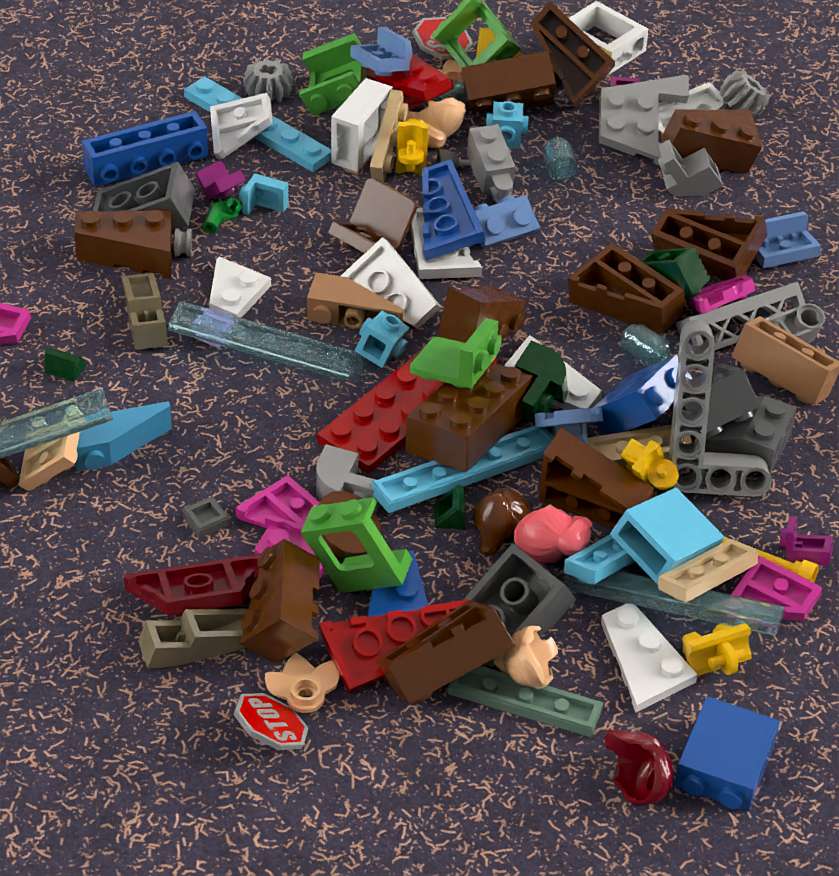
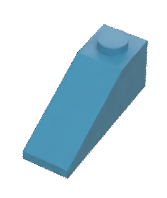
[75,401,172,471]

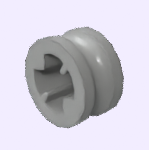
[174,228,192,257]

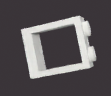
[569,1,648,74]
[331,78,392,172]

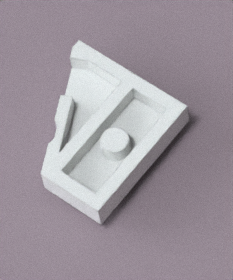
[210,93,273,159]

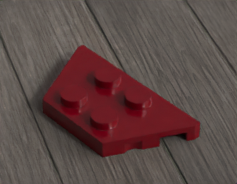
[123,554,261,616]

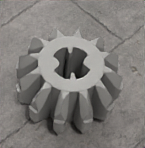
[243,58,293,103]
[719,70,770,119]

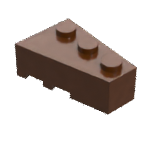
[530,1,616,108]
[661,109,762,173]
[539,428,654,529]
[240,539,320,663]
[377,600,516,704]

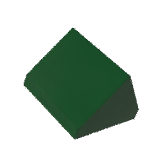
[45,347,88,382]
[434,484,466,530]

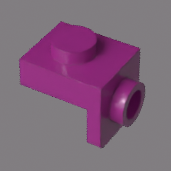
[195,161,246,200]
[780,516,833,566]

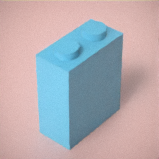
[610,488,725,584]

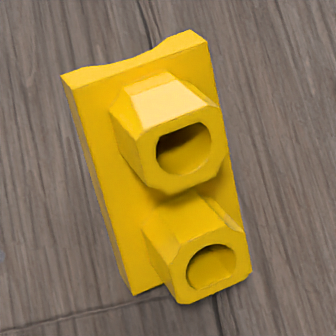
[396,119,429,175]
[621,439,679,490]
[682,622,751,676]

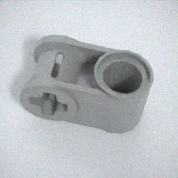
[766,303,825,344]

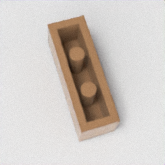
[731,316,839,405]

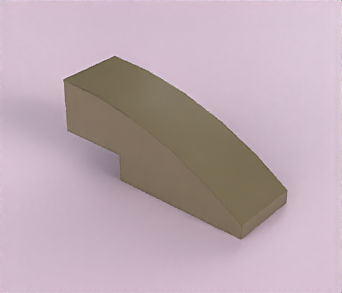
[122,273,168,350]
[138,609,249,669]

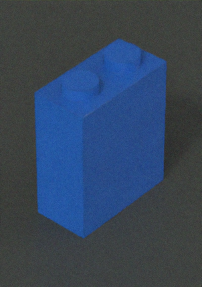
[592,355,693,435]
[674,696,780,812]

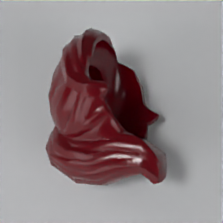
[604,730,674,806]

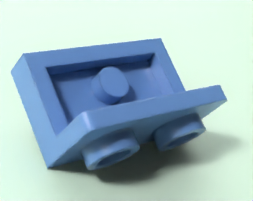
[350,27,413,76]
[473,195,540,249]
[755,211,821,268]

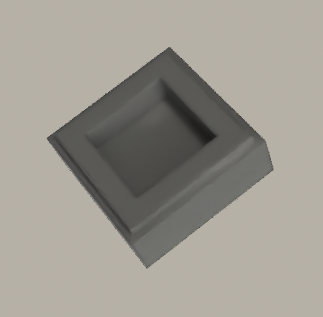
[182,496,230,538]

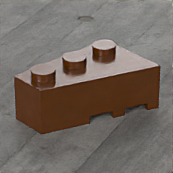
[461,51,556,112]
[651,208,767,280]
[74,210,172,279]
[568,243,684,333]
[437,286,526,343]

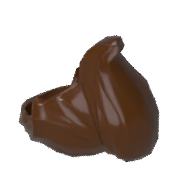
[473,488,531,556]

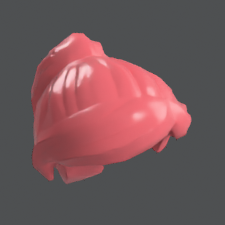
[514,504,592,564]

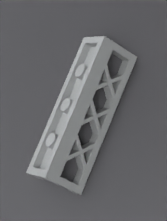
[675,282,805,350]

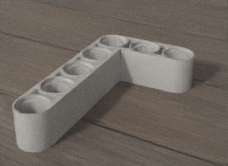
[669,320,772,497]

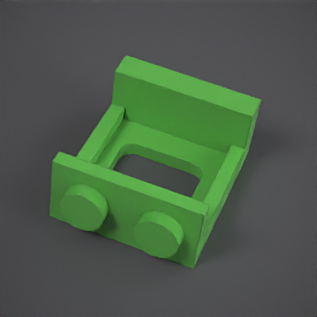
[431,0,522,67]
[299,33,367,115]
[300,497,412,593]

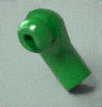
[202,197,242,233]

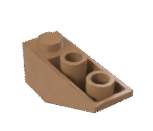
[307,273,404,329]

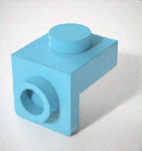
[239,173,289,215]

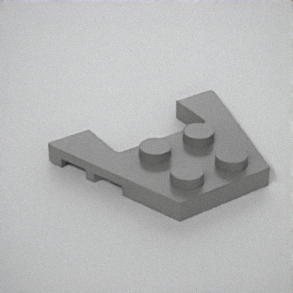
[599,75,689,165]

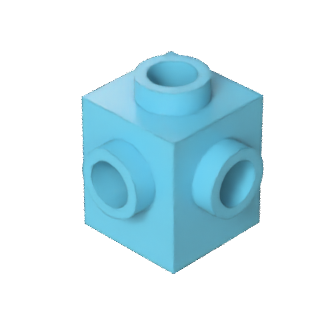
[486,101,528,149]
[355,311,410,368]

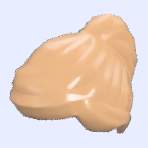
[405,97,466,149]
[494,625,558,689]

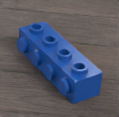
[81,111,208,187]

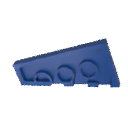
[422,159,486,261]

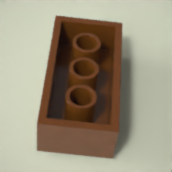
[405,362,534,472]

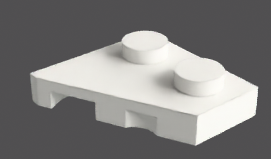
[209,257,271,322]

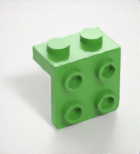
[410,318,502,389]

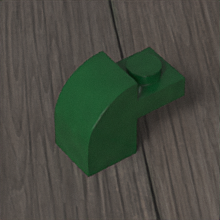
[515,340,568,424]

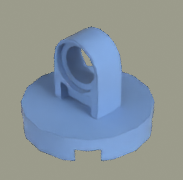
[534,408,603,445]

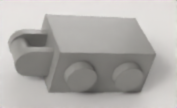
[466,124,516,203]

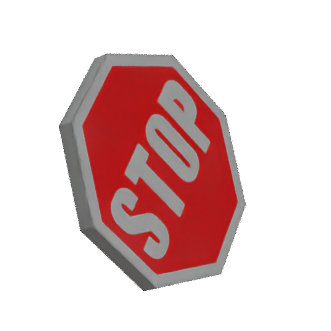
[413,17,473,60]
[233,693,308,750]

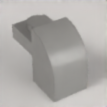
[658,140,723,197]
[316,445,381,512]

